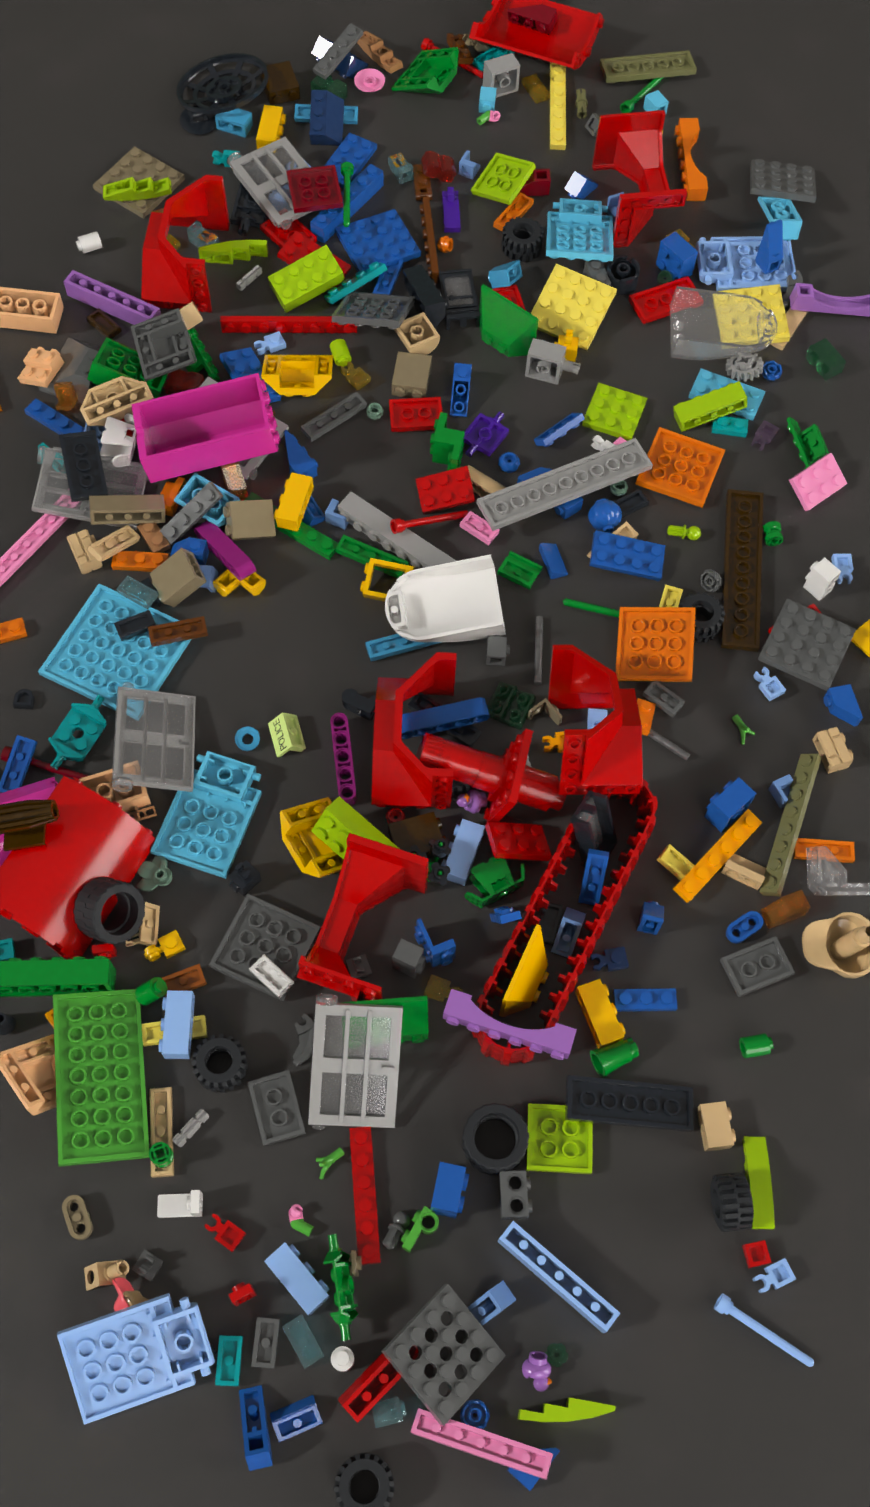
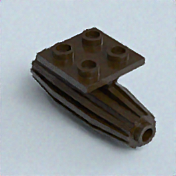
[0,800,59,851]

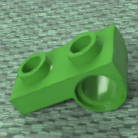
[401,1206,439,1253]

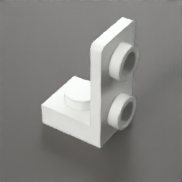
[157,1190,203,1218]

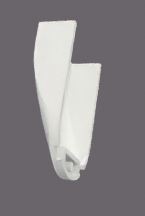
[385,554,506,642]

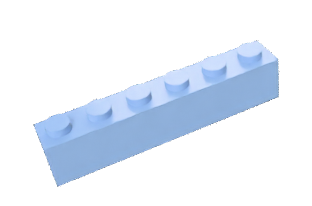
[497,1221,620,1334]

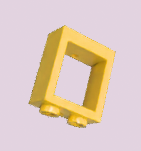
[360,558,415,602]

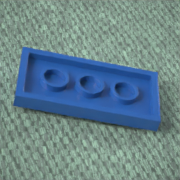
[324,133,377,189]
[219,347,281,403]
[589,530,666,581]

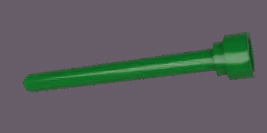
[620,77,664,113]
[341,162,354,227]
[563,598,620,618]

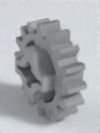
[726,351,764,382]

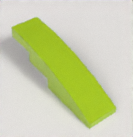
[103,177,172,201]
[198,240,268,265]
[742,1136,775,1229]
[518,1397,616,1422]

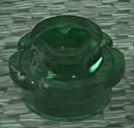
[657,270,673,285]
[546,1343,568,1367]

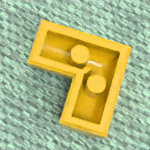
[213,569,266,597]

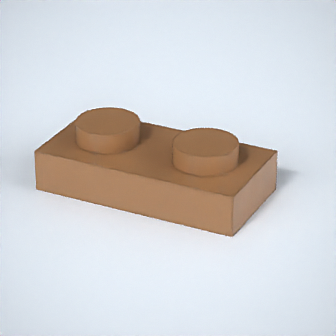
[137,523,171,553]

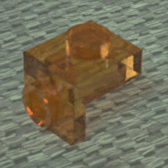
[53,382,78,411]

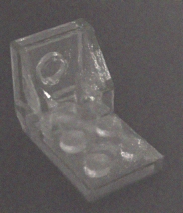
[806,846,870,896]

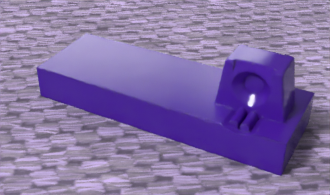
[442,187,461,233]

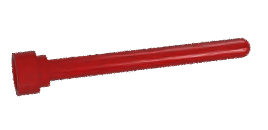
[421,37,483,79]
[390,510,469,534]

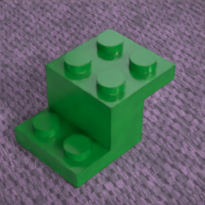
[430,412,465,471]

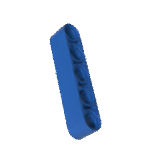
[401,697,490,739]

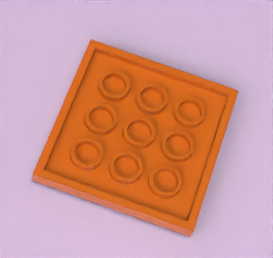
[636,427,725,508]
[615,607,696,682]

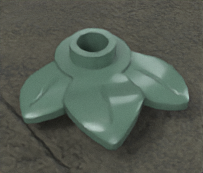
[137,855,172,892]

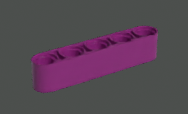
[194,520,256,581]
[330,713,357,806]

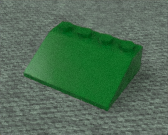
[87,337,169,399]
[341,996,429,1048]

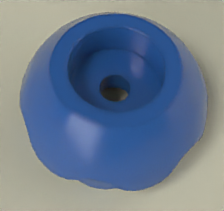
[762,360,783,381]
[498,452,520,473]
[460,1399,490,1429]

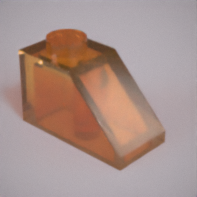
[221,462,248,501]
[760,889,811,929]

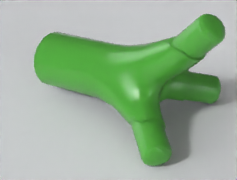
[732,714,755,745]
[316,1147,345,1180]

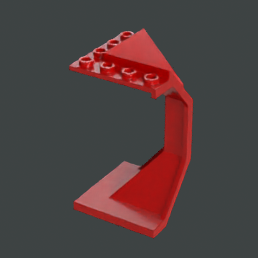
[592,110,687,248]
[141,175,230,313]
[548,645,643,795]
[371,652,457,810]
[297,833,429,1001]

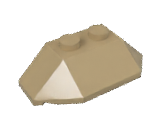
[80,376,154,426]

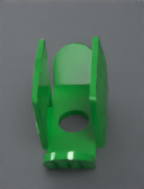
[464,856,525,909]

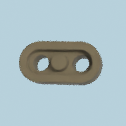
[62,1195,93,1240]

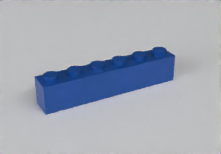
[310,164,384,244]

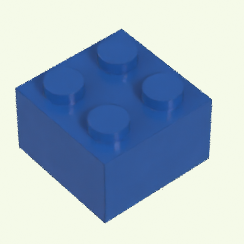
[656,232,698,281]
[704,777,757,833]
[430,1162,469,1218]

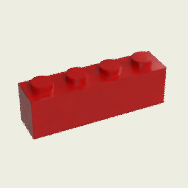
[338,1345,419,1423]

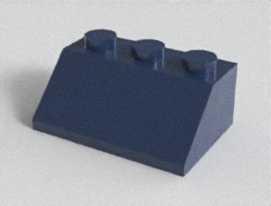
[311,35,369,79]
[309,90,344,146]

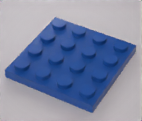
[335,209,421,272]

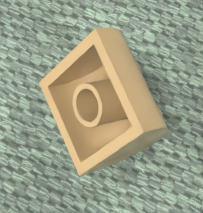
[394,312,440,355]

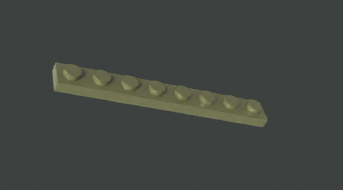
[759,754,821,897]

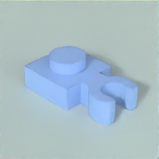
[254,331,286,355]
[831,554,853,584]
[753,667,786,702]
[752,1258,796,1293]

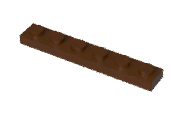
[420,197,439,284]

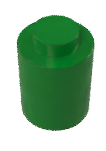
[135,977,167,1006]
[739,1033,773,1059]

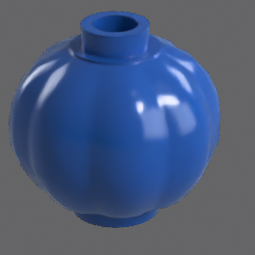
[588,499,622,533]

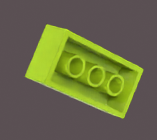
[268,245,344,313]
[311,796,400,860]

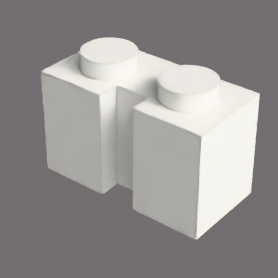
[803,557,841,601]

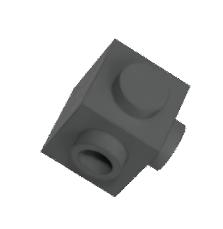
[486,635,510,666]

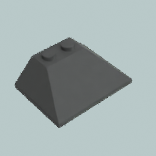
[130,308,197,381]
[39,337,101,404]

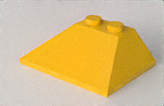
[261,355,333,397]
[280,797,343,878]
[499,924,549,1017]

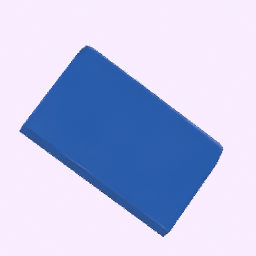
[302,495,325,527]
[539,543,568,579]
[270,1395,323,1442]

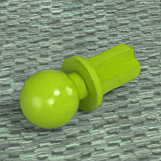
[667,525,701,540]

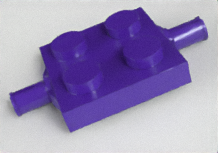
[464,411,509,457]

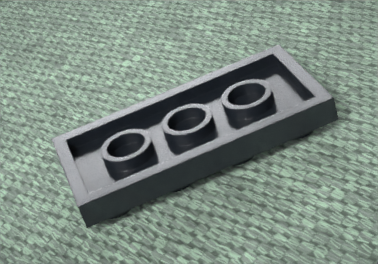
[59,430,108,502]

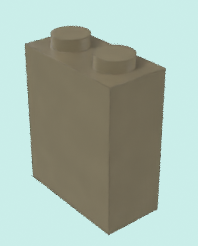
[392,351,432,398]
[223,499,276,540]
[149,548,207,607]

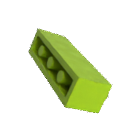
[673,381,747,432]

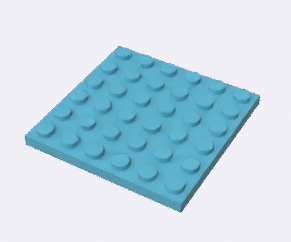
[38,584,192,721]

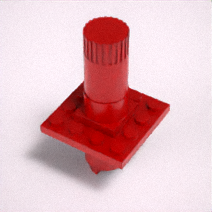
[416,729,567,826]

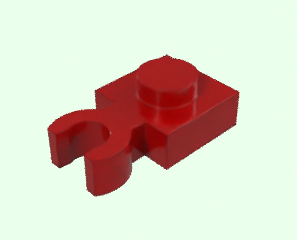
[204,1214,246,1253]

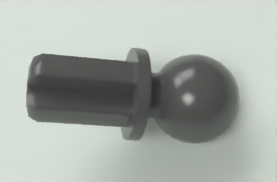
[383,1211,411,1250]

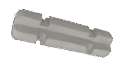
[236,265,263,291]
[172,1109,209,1147]

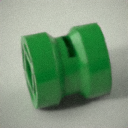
[763,521,783,546]
[149,1142,174,1168]

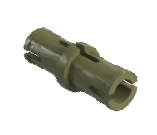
[575,88,588,119]

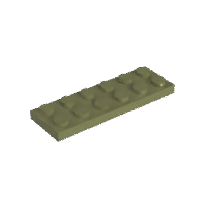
[599,50,697,83]

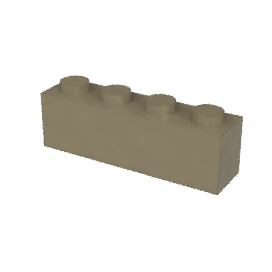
[89,494,165,525]

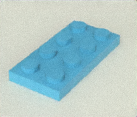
[688,368,766,421]

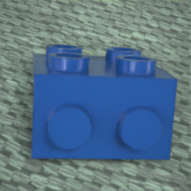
[414,918,456,968]

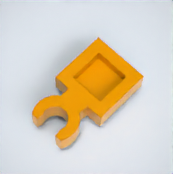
[542,731,564,753]

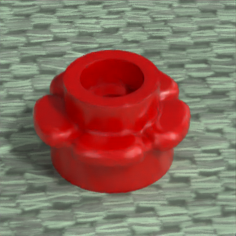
[386,808,405,824]

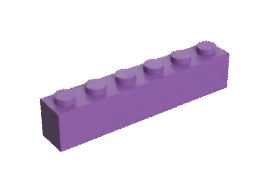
[63,270,161,325]

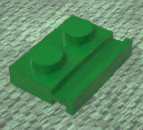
[497,551,543,590]

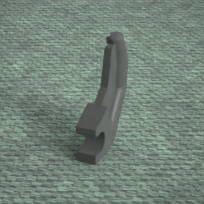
[782,270,803,308]
[293,1013,314,1066]

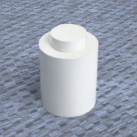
[76,231,103,254]
[331,1346,355,1372]

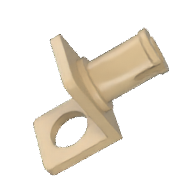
[84,1260,129,1291]

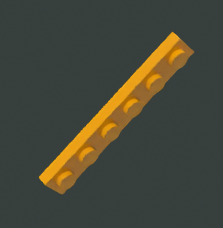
[673,809,763,903]

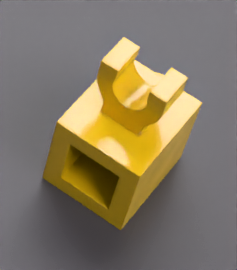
[554,329,579,362]

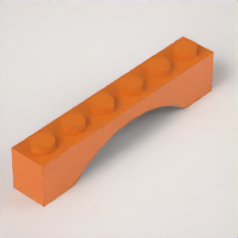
[675,118,708,201]

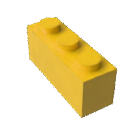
[256,105,286,154]
[274,472,314,532]
[575,979,626,1048]

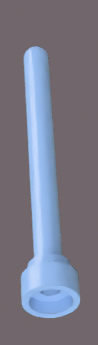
[714,1293,814,1367]

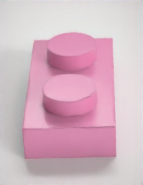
[460,511,500,545]

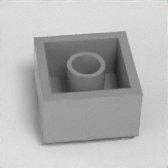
[483,53,520,98]

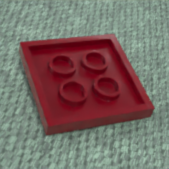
[286,165,343,213]

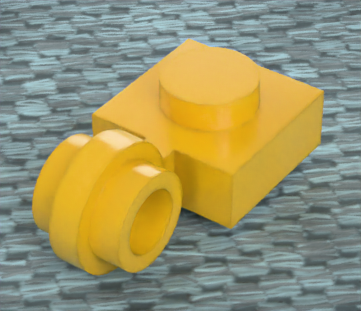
[144,930,186,962]

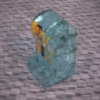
[388,152,413,184]
[187,221,220,247]

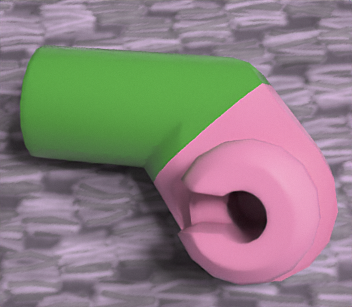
[477,110,500,125]
[288,1204,314,1237]

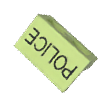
[268,712,306,758]

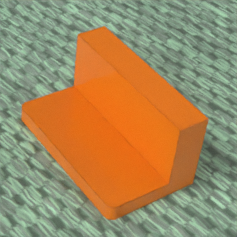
[160,476,186,517]

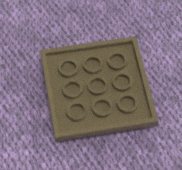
[93,146,185,219]

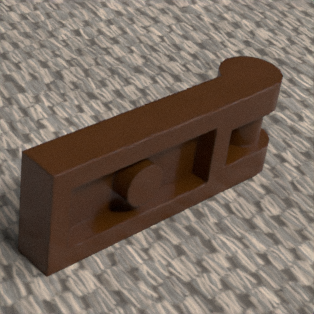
[447,33,473,65]
[413,164,432,201]

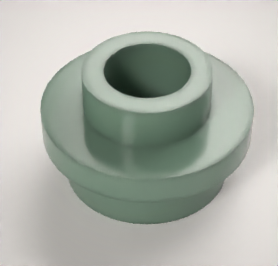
[366,403,384,420]
[610,480,628,496]

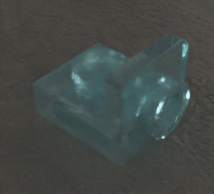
[372,1397,407,1428]

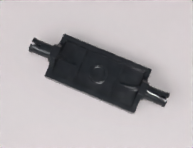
[230,157,275,236]

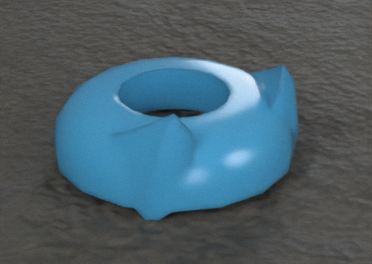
[235,726,260,751]

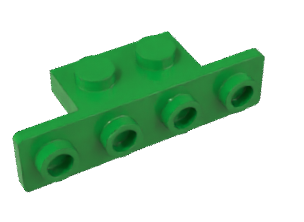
[186,327,221,381]
[786,417,829,469]

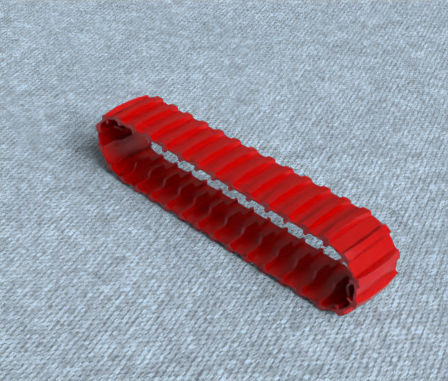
[472,779,658,1066]

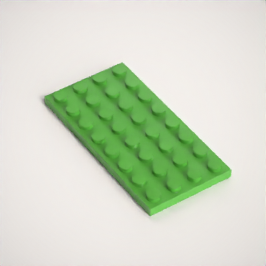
[53,989,149,1167]

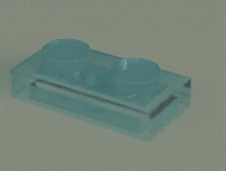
[116,575,159,609]
[282,1314,325,1369]

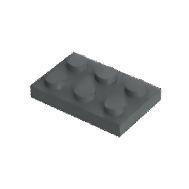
[720,936,795,997]
[248,1070,306,1146]

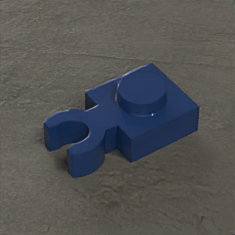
[590,946,629,972]

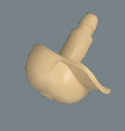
[802,912,870,979]

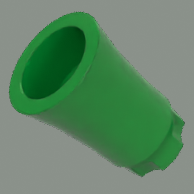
[590,1037,639,1078]

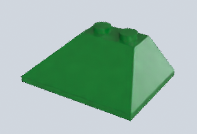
[391,47,459,94]
[479,284,539,357]

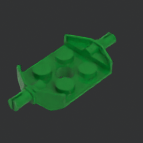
[323,1234,358,1341]

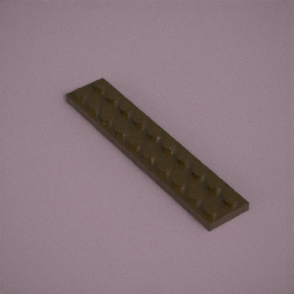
[721,489,764,652]

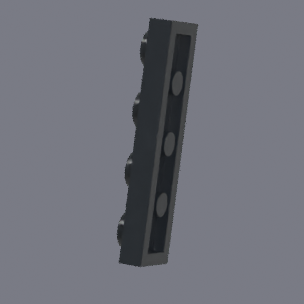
[408,692,481,747]

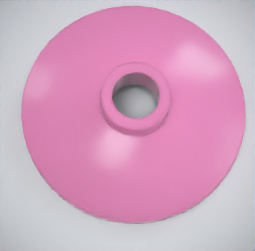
[354,68,385,92]

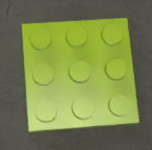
[471,152,536,205]
[582,383,648,441]
[526,1103,593,1174]

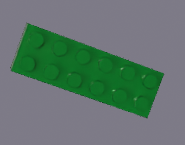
[0,956,116,997]

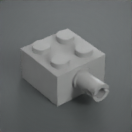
[525,338,581,385]

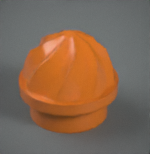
[437,236,453,253]

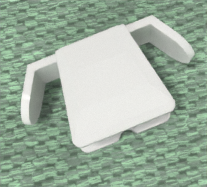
[100,413,137,467]

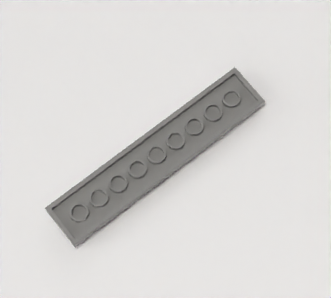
[476,438,653,531]

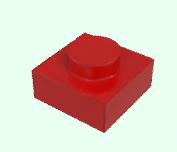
[92,943,117,959]
[742,1240,772,1268]

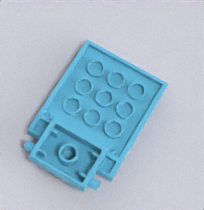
[546,198,614,262]
[150,751,262,879]

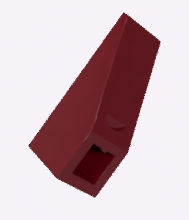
[507,4,558,34]
[517,169,551,196]

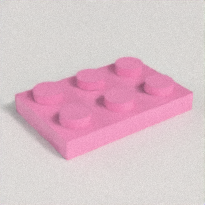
[789,453,847,511]

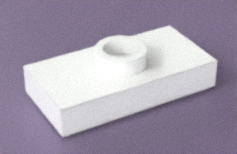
[249,954,294,998]

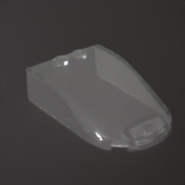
[670,286,778,360]

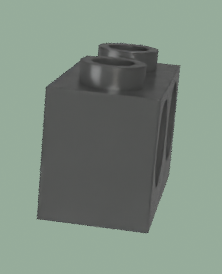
[498,1171,532,1220]

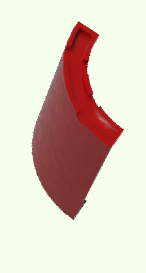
[469,0,604,69]
[0,776,155,959]

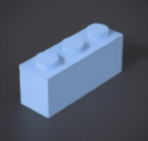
[441,819,485,886]
[159,990,195,1059]
[264,1243,330,1316]

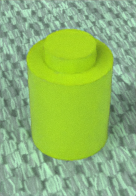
[330,339,352,367]

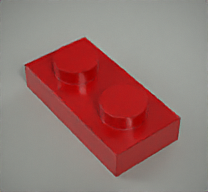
[228,1282,257,1307]

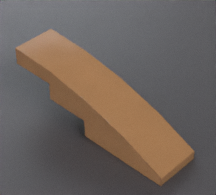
[357,31,403,74]

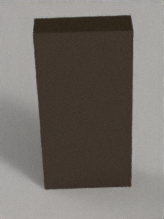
[86,308,122,339]

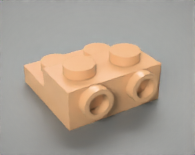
[17,347,65,388]

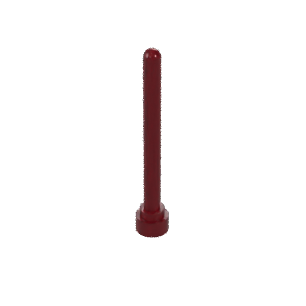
[1,746,89,779]

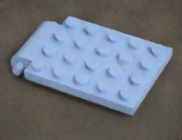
[695,236,796,292]
[57,1293,215,1425]

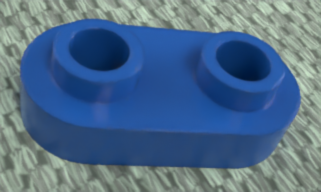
[726,911,764,944]

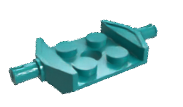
[48,695,107,770]

